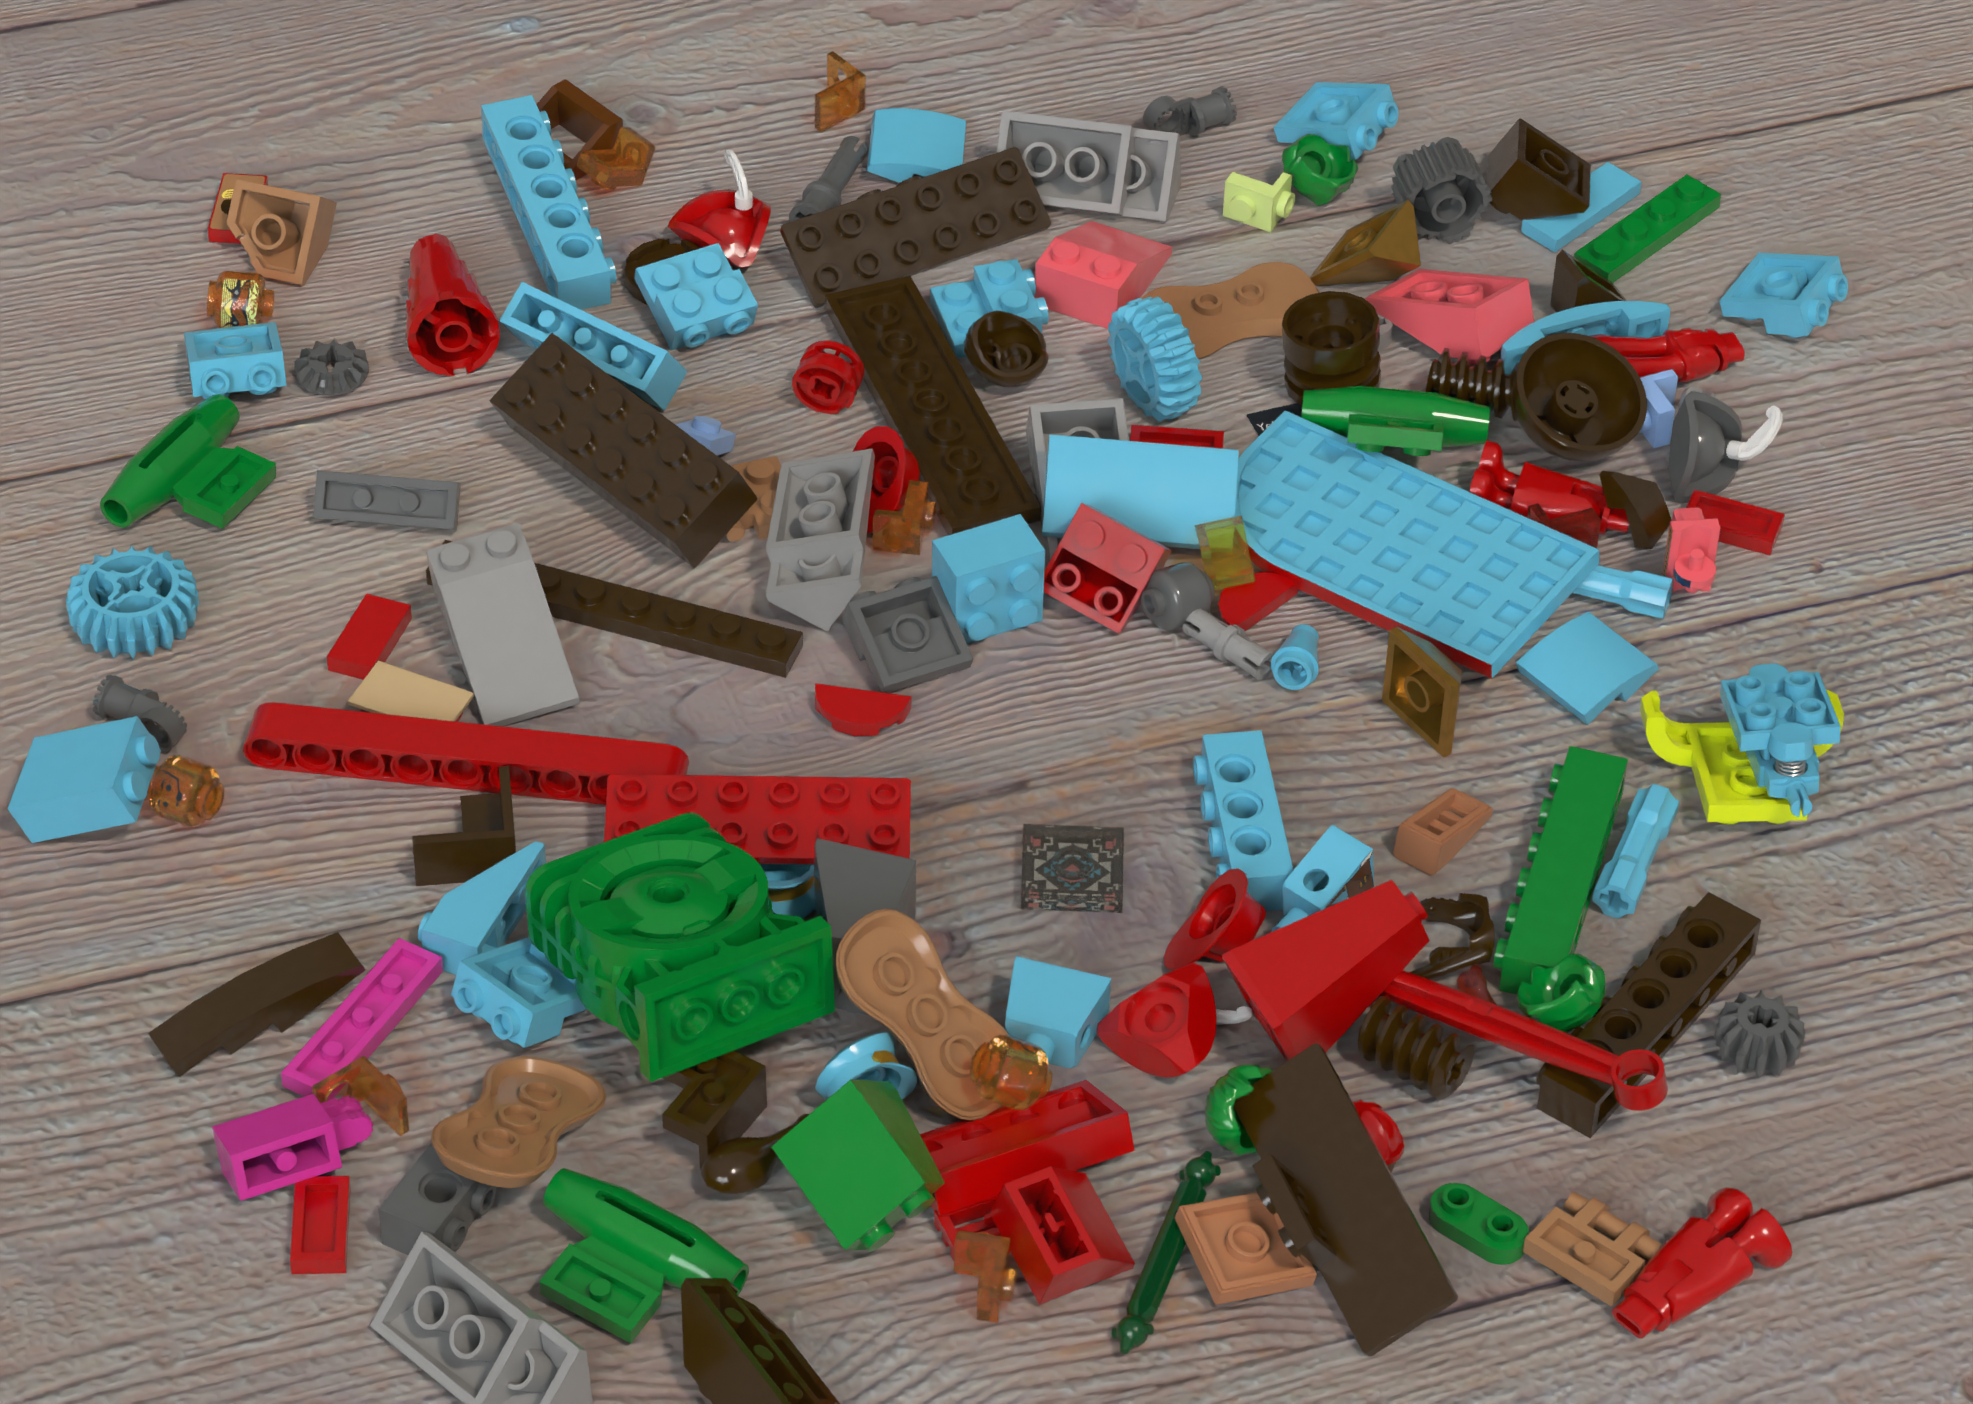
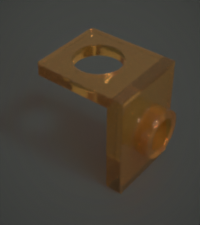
[815,51,866,132]
[312,1056,409,1136]

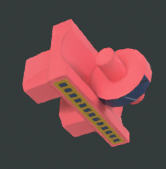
[1662,508,1720,593]

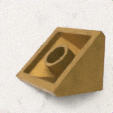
[1310,200,1421,286]
[1382,627,1462,758]

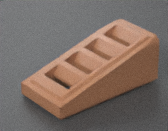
[1393,788,1493,875]

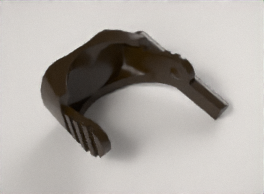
[1409,893,1494,980]

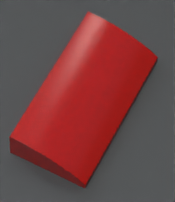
[920,1080,1135,1216]

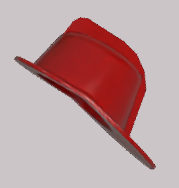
[853,426,920,534]
[1164,868,1266,971]

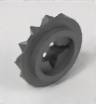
[294,338,369,395]

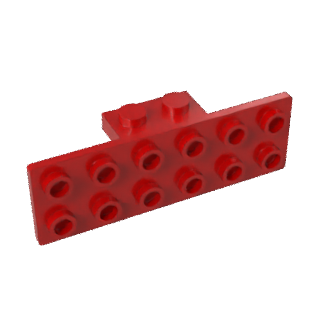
[604,774,911,864]

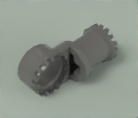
[1143,86,1237,136]
[93,675,187,753]

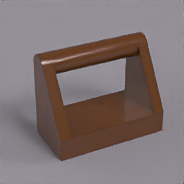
[536,79,624,180]

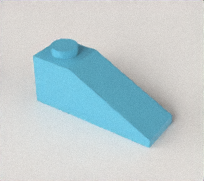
[418,841,546,975]

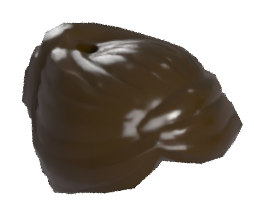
[963,310,1049,387]

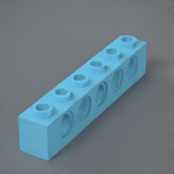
[481,95,617,310]

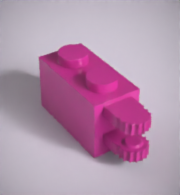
[212,1094,374,1201]

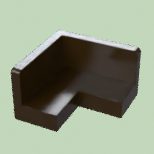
[412,766,516,886]
[662,1051,767,1170]

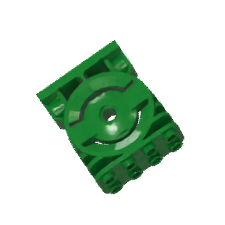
[525,812,835,1082]

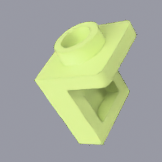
[1223,172,1295,232]

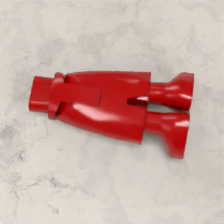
[1469,440,1629,535]
[1612,1187,1793,1339]

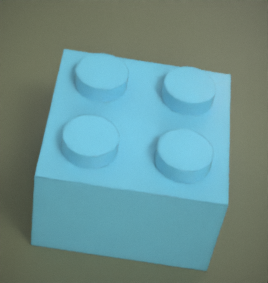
[932,514,1045,644]

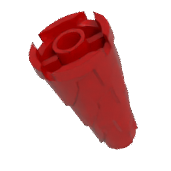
[406,233,500,376]

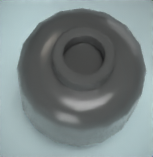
[1141,562,1215,630]

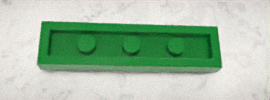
[1574,174,1721,283]

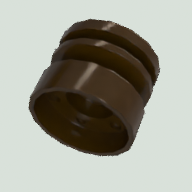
[1282,291,1381,406]

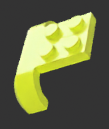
[1640,689,1844,824]

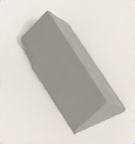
[996,111,1181,222]
[765,449,875,631]
[370,1232,593,1404]

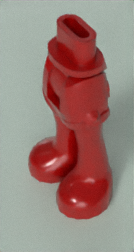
[1590,328,1745,383]

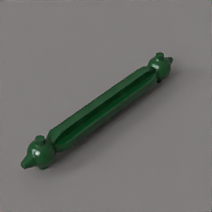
[1111,1151,1221,1354]

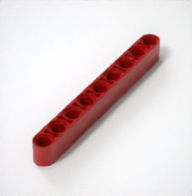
[243,702,689,805]

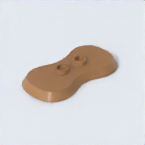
[1141,262,1320,359]
[836,909,1020,1120]
[431,1056,606,1188]

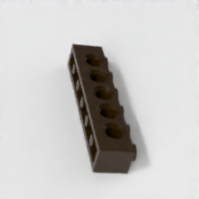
[1536,892,1761,1138]

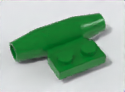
[1301,386,1490,456]
[100,394,276,529]
[539,1168,749,1343]

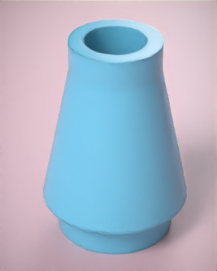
[1271,624,1319,690]

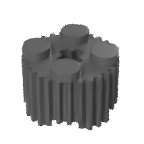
[1391,137,1492,244]

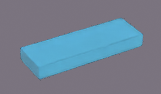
[1521,162,1642,253]

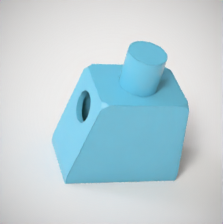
[1005,956,1111,1078]

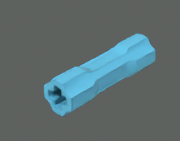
[1572,565,1674,619]
[1592,784,1679,919]

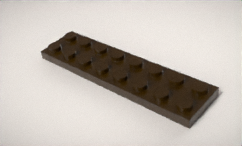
[825,275,1041,535]

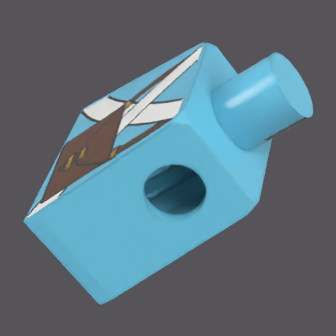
[1272,824,1374,932]

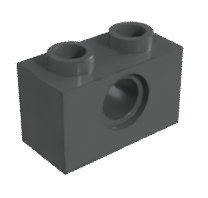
[379,1143,497,1255]

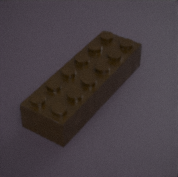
[489,333,758,569]

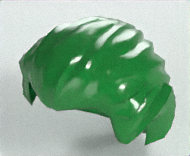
[1282,134,1358,206]
[1517,954,1605,1033]
[1205,1065,1272,1156]

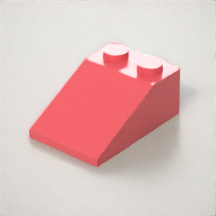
[1034,221,1172,329]
[1365,269,1534,364]

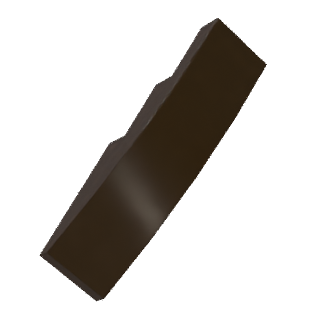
[148,932,366,1077]

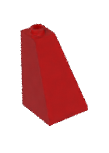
[1222,880,1430,1061]

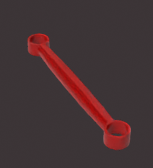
[1379,970,1668,1111]

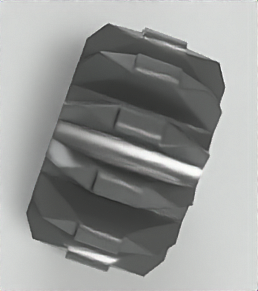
[1714,990,1805,1079]

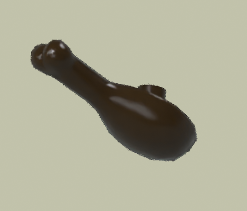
[701,1114,809,1194]

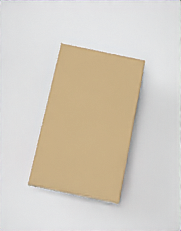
[347,661,474,722]

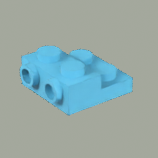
[1273,82,1399,160]
[634,243,758,351]
[1719,253,1848,338]
[930,259,1049,358]
[184,322,287,399]
[451,937,587,1048]

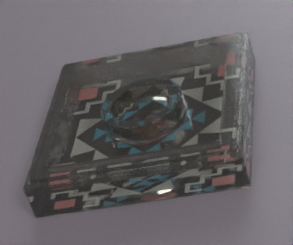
[1021,824,1124,913]

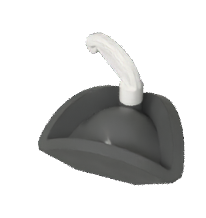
[1668,391,1783,503]

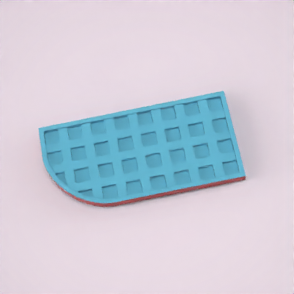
[1234,411,1599,679]

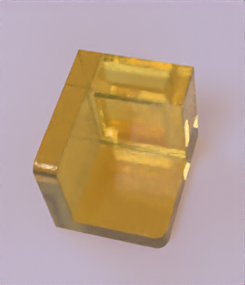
[1195,516,1255,590]

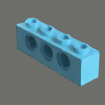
[499,282,688,411]
[1193,730,1293,911]

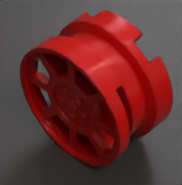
[792,341,865,414]

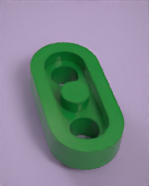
[1429,1183,1529,1265]

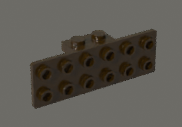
[780,147,1051,308]
[1233,1043,1458,1356]

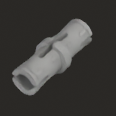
[1183,609,1275,680]

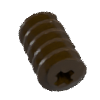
[1425,348,1519,421]
[1358,995,1475,1100]

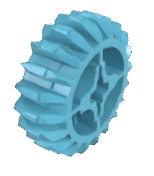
[1107,297,1202,421]
[66,545,199,659]

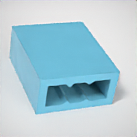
[7,716,161,843]

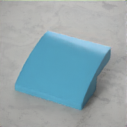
[867,108,966,183]
[1516,612,1659,725]

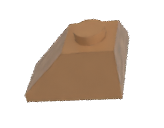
[227,179,337,286]

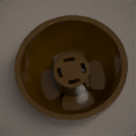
[1512,333,1647,461]

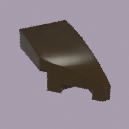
[1599,471,1672,549]

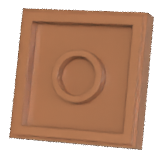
[1174,1192,1317,1305]

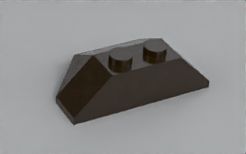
[681,1278,840,1404]

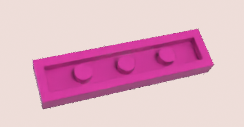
[281,938,443,1103]

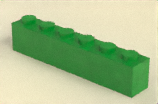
[1493,746,1628,995]

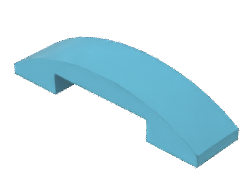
[1501,301,1671,374]

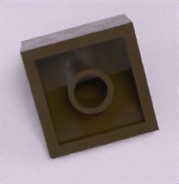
[1486,118,1591,221]

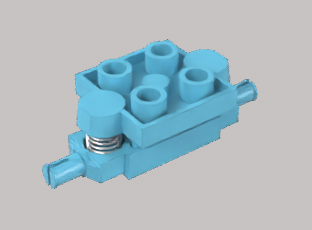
[1720,663,1841,817]

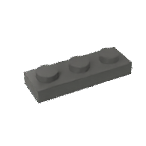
[313,470,461,530]

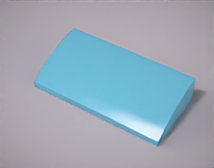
[1042,434,1239,552]

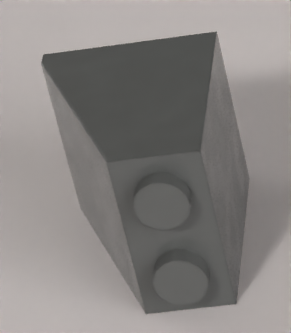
[814,838,916,1016]

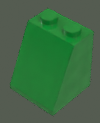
[772,1079,945,1252]

